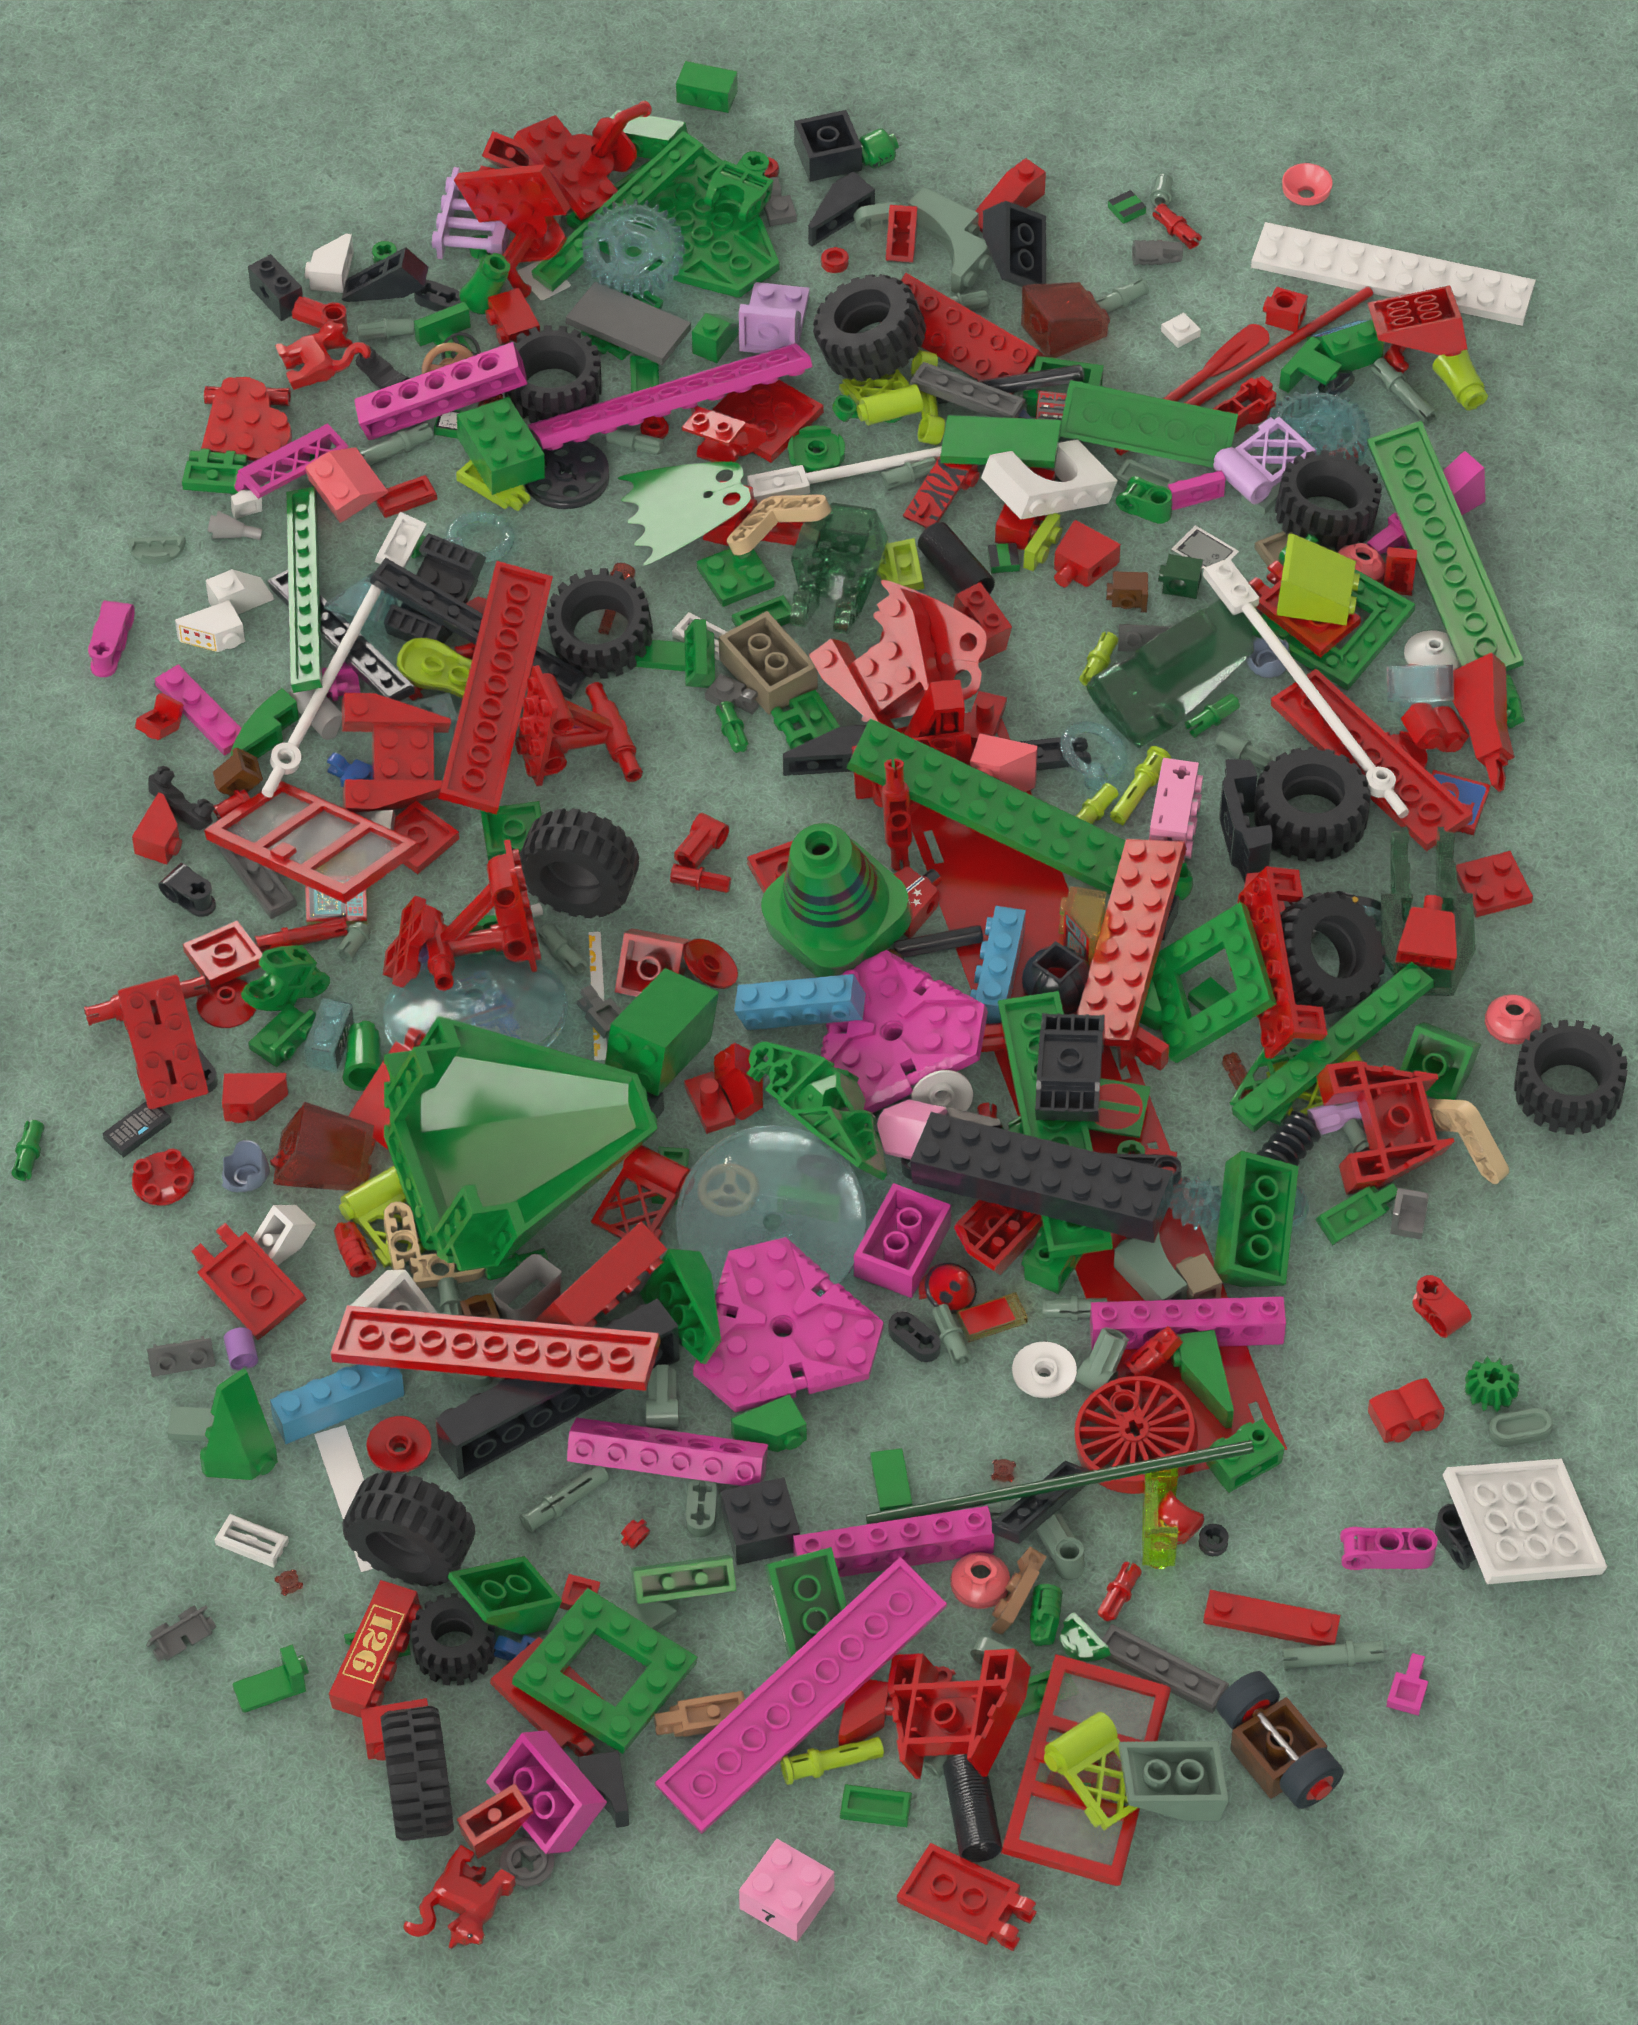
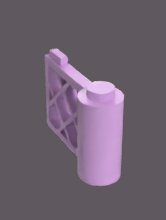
[1213,417,1316,504]

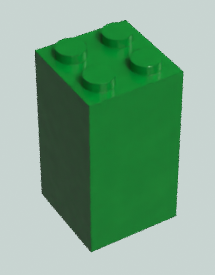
[605,968,719,1096]

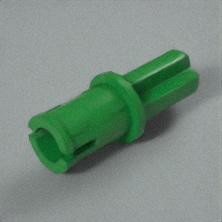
[1185,694,1240,738]
[715,701,748,753]
[485,1248,549,1280]

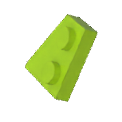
[860,538,925,590]

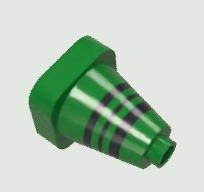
[761,823,912,977]

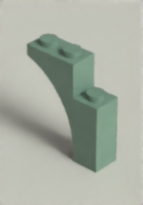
[908,186,993,295]
[1114,1185,1188,1301]

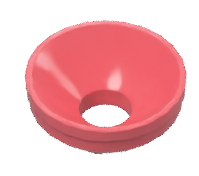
[1282,163,1332,206]
[1338,543,1385,583]
[1485,994,1541,1044]
[950,1552,1010,1609]

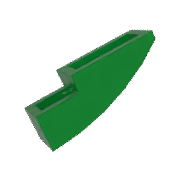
[231,688,299,759]

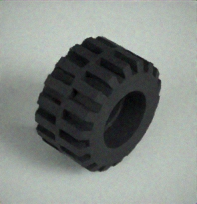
[411,1593,496,1686]

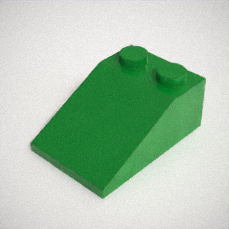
[448,1556,562,1635]

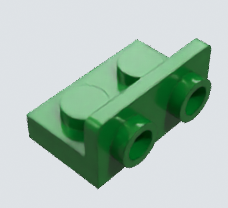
[684,619,715,688]
[248,1004,318,1068]

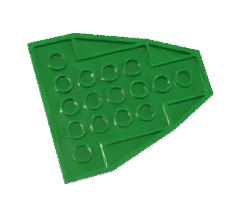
[566,147,780,298]

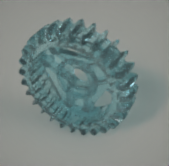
[582,199,685,298]
[1266,388,1370,464]

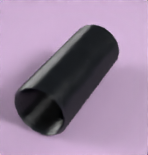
[917,522,995,595]
[943,1754,1002,1862]

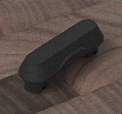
[355,346,410,389]
[148,766,215,830]

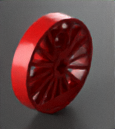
[1075,1376,1198,1494]

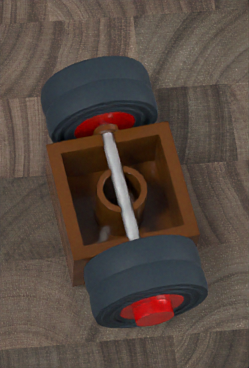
[1216,1671,1344,1809]

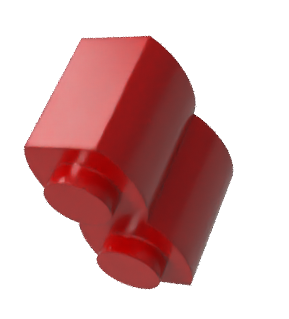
[1401,703,1470,752]
[1368,1378,1445,1443]

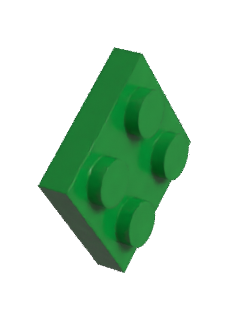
[697,548,774,607]

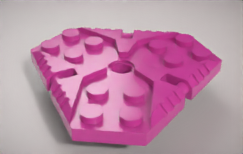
[821,950,988,1113]
[693,1237,884,1413]

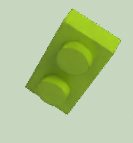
[1023,513,1063,572]

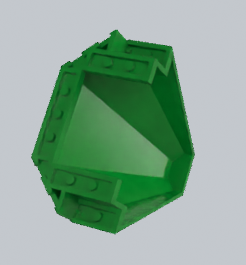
[384,1015,658,1271]

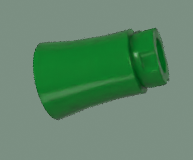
[459,253,510,315]
[342,1021,382,1091]

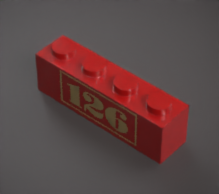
[329,1580,423,1718]

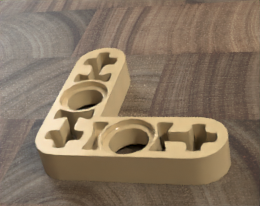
[727,495,831,556]
[1427,1099,1509,1184]
[384,1202,485,1289]

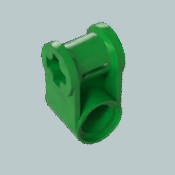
[1115,476,1172,524]

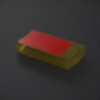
[957,1292,1028,1342]

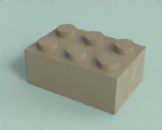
[719,611,818,715]

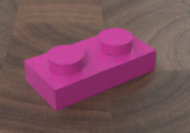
[1168,470,1226,510]

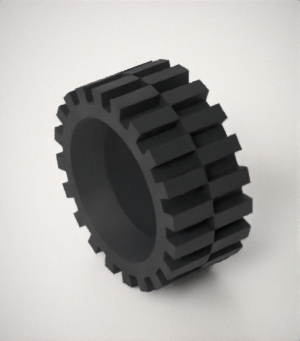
[504,325,602,423]
[1275,450,1382,552]
[546,568,653,679]
[1514,1020,1628,1135]

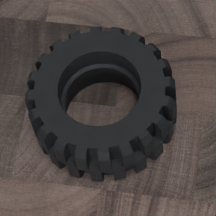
[813,274,926,381]
[1254,747,1371,862]
[520,808,640,918]
[1280,892,1386,1015]
[342,1471,475,1586]
[380,1706,454,1841]

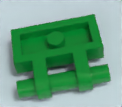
[182,448,247,494]
[771,689,840,749]

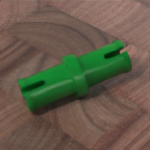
[11,1119,45,1181]

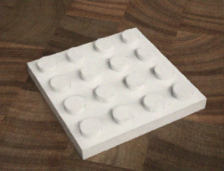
[1443,1459,1607,1584]

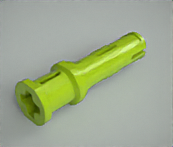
[1110,746,1172,825]
[780,1736,884,1785]

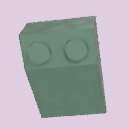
[1118,1741,1229,1821]

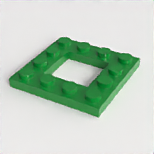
[1252,569,1415,691]
[1152,902,1276,1063]
[512,1588,698,1754]

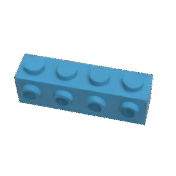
[970,906,1026,1024]
[734,974,866,1030]
[270,1364,405,1444]

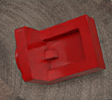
[135,693,184,740]

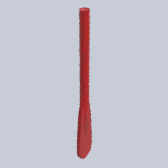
[1163,324,1270,402]

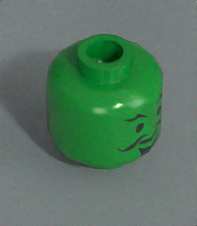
[859,128,899,169]

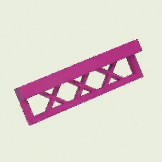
[234,423,349,499]

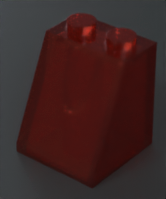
[1021,282,1110,358]
[273,1102,376,1191]

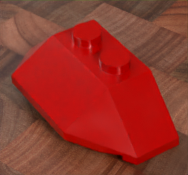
[954,1200,1043,1275]

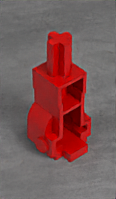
[1213,376,1277,434]

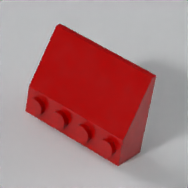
[1368,285,1468,357]
[533,1221,667,1327]

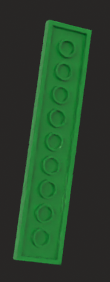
[1367,421,1524,671]
[846,718,1126,895]
[998,991,1113,1259]

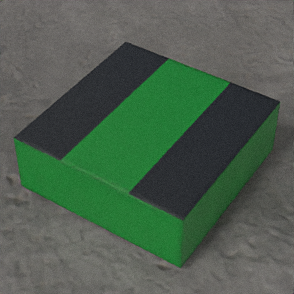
[1108,190,1146,224]
[987,543,1020,574]

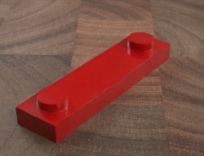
[1203,1589,1341,1646]

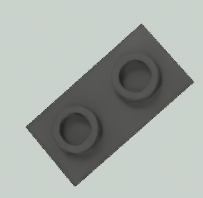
[1118,623,1178,654]
[147,1336,215,1377]
[146,1605,216,1662]

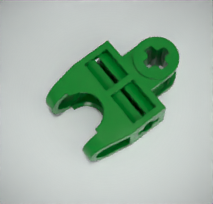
[704,151,774,223]
[241,945,330,1011]

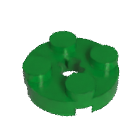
[788,425,845,473]

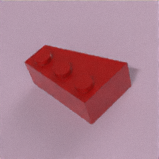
[904,680,965,738]

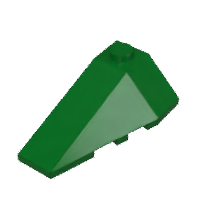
[640,1248,721,1364]
[200,1368,278,1480]

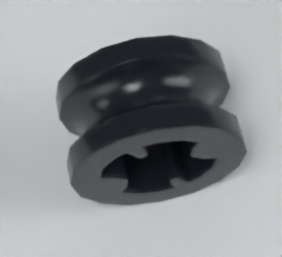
[1198,1524,1229,1557]

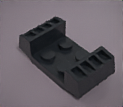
[384,533,487,644]
[1219,759,1272,883]
[1035,1013,1105,1122]

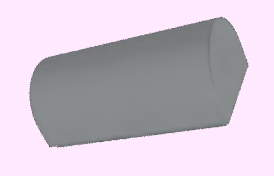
[289,689,342,740]

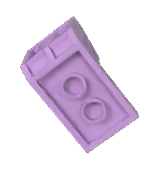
[739,282,809,353]

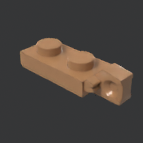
[990,1546,1047,1634]
[654,1691,745,1737]

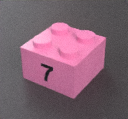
[739,1839,834,1942]

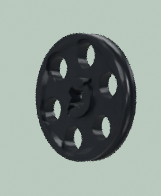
[525,440,609,509]

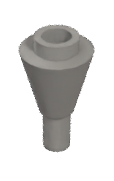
[208,511,262,540]

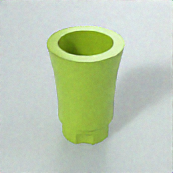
[1432,350,1488,410]

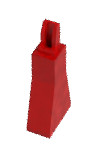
[1450,652,1515,792]

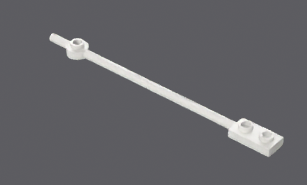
[747,446,942,504]
[262,512,426,797]
[1203,558,1409,818]

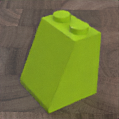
[1277,534,1360,625]

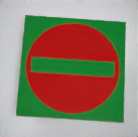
[1087,1078,1151,1138]

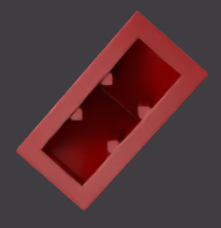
[886,205,918,262]

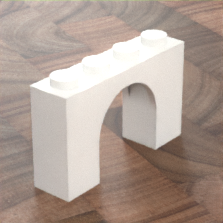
[981,439,1117,519]

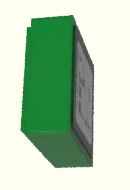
[433,410,465,439]

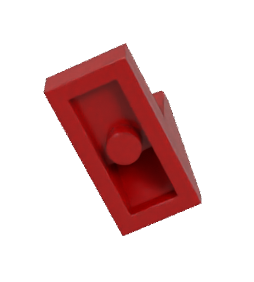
[1116,1026,1169,1071]

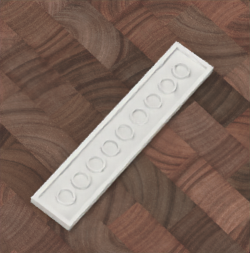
[1251,222,1536,326]

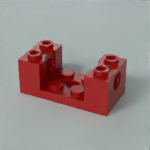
[880,582,1012,675]

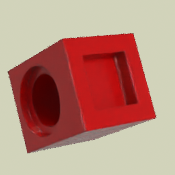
[1263,286,1308,332]

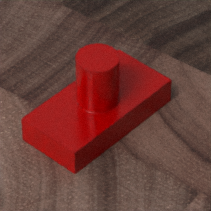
[964,691,1007,745]
[684,1071,736,1134]

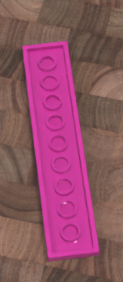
[528,343,813,450]
[655,1557,947,1834]

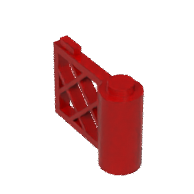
[590,1145,695,1240]

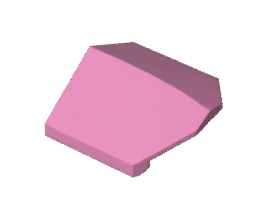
[877,1100,947,1160]

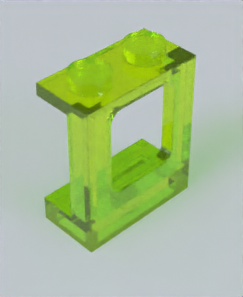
[1142,1468,1178,1569]

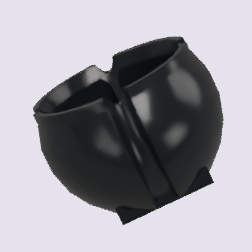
[1022,941,1090,1015]

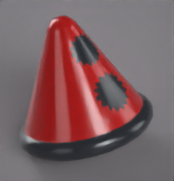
[925,1262,977,1314]

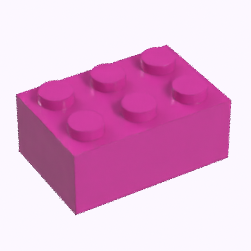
[854,1183,951,1298]
[486,1731,607,1854]

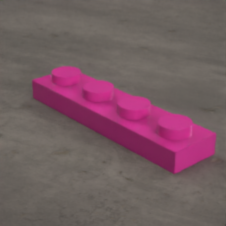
[154,664,242,756]

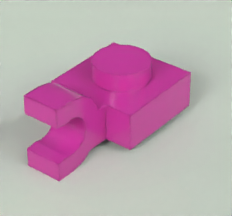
[1386,1653,1428,1716]

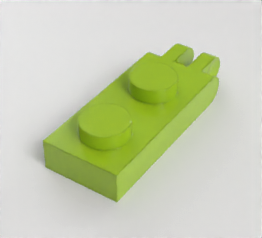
[456,460,531,511]

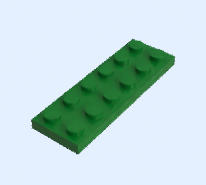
[1060,380,1238,468]

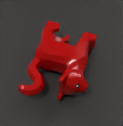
[275,321,371,390]
[403,1845,516,1949]

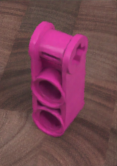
[88,600,135,677]
[1340,1527,1438,1570]

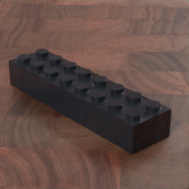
[910,1112,1174,1243]
[435,1299,680,1480]

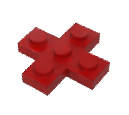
[382,895,438,988]

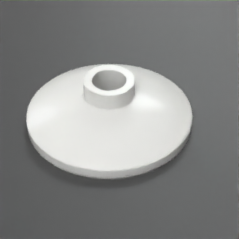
[1404,630,1460,672]
[911,1070,973,1111]
[1012,1342,1077,1398]

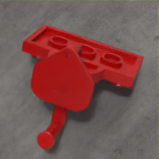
[513,101,652,220]
[454,164,571,298]

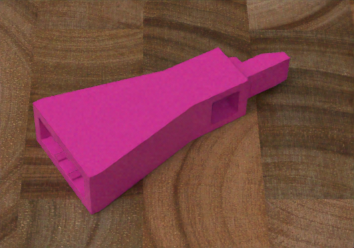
[1367,451,1485,554]

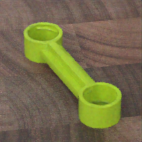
[911,350,945,446]

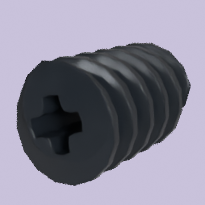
[1256,1111,1321,1166]

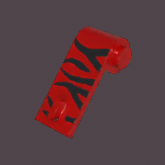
[903,457,980,528]

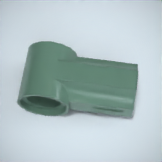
[1076,1327,1129,1391]
[646,1365,679,1428]
[1035,1513,1084,1580]

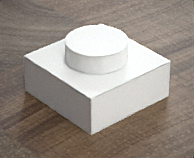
[1161,313,1201,348]
[231,489,262,519]

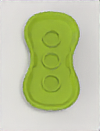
[397,638,472,698]

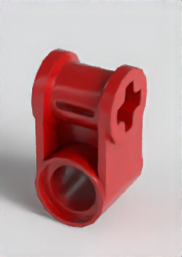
[1412,1275,1472,1338]

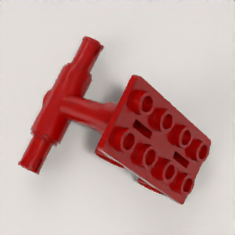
[515,665,643,787]
[852,731,972,871]
[425,839,542,991]
[84,974,208,1109]

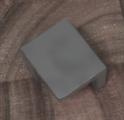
[1390,1188,1429,1239]

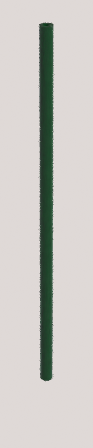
[866,1440,1254,1524]

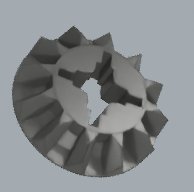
[500,1837,555,1890]

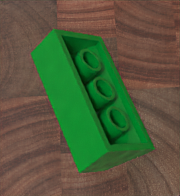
[1213,1150,1299,1287]

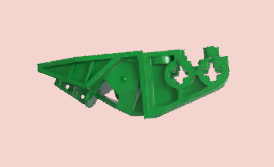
[746,1042,887,1181]

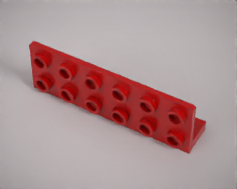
[880,273,1046,395]
[1238,866,1328,1059]

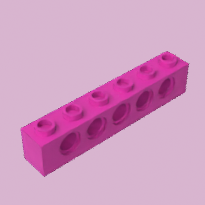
[354,342,528,440]
[1090,1297,1286,1350]
[567,1417,768,1486]
[793,1506,994,1577]

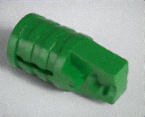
[1506,674,1525,729]
[1030,1584,1063,1646]

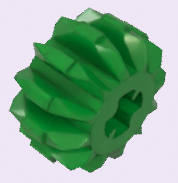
[1465,1356,1520,1413]

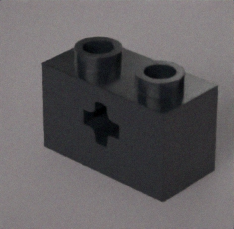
[248,254,303,321]

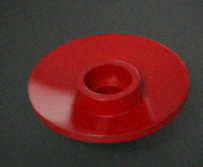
[684,939,738,989]
[196,978,258,1028]
[366,1416,432,1473]

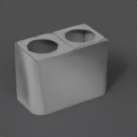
[494,1254,562,1322]

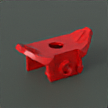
[681,405,768,463]

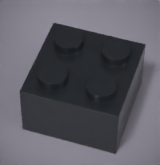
[794,110,862,182]
[721,1477,800,1565]

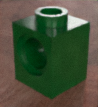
[1158,554,1203,599]

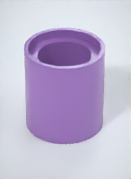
[224,1328,258,1370]

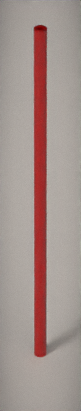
[1114,286,1373,456]

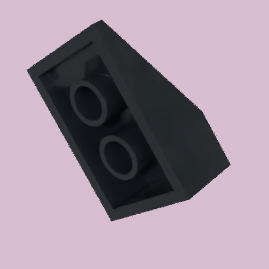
[983,201,1046,294]

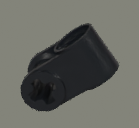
[158,863,216,917]
[1434,1504,1476,1570]

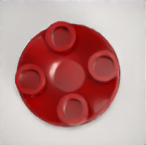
[132,1148,194,1206]

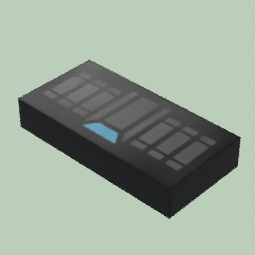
[102,1101,171,1158]

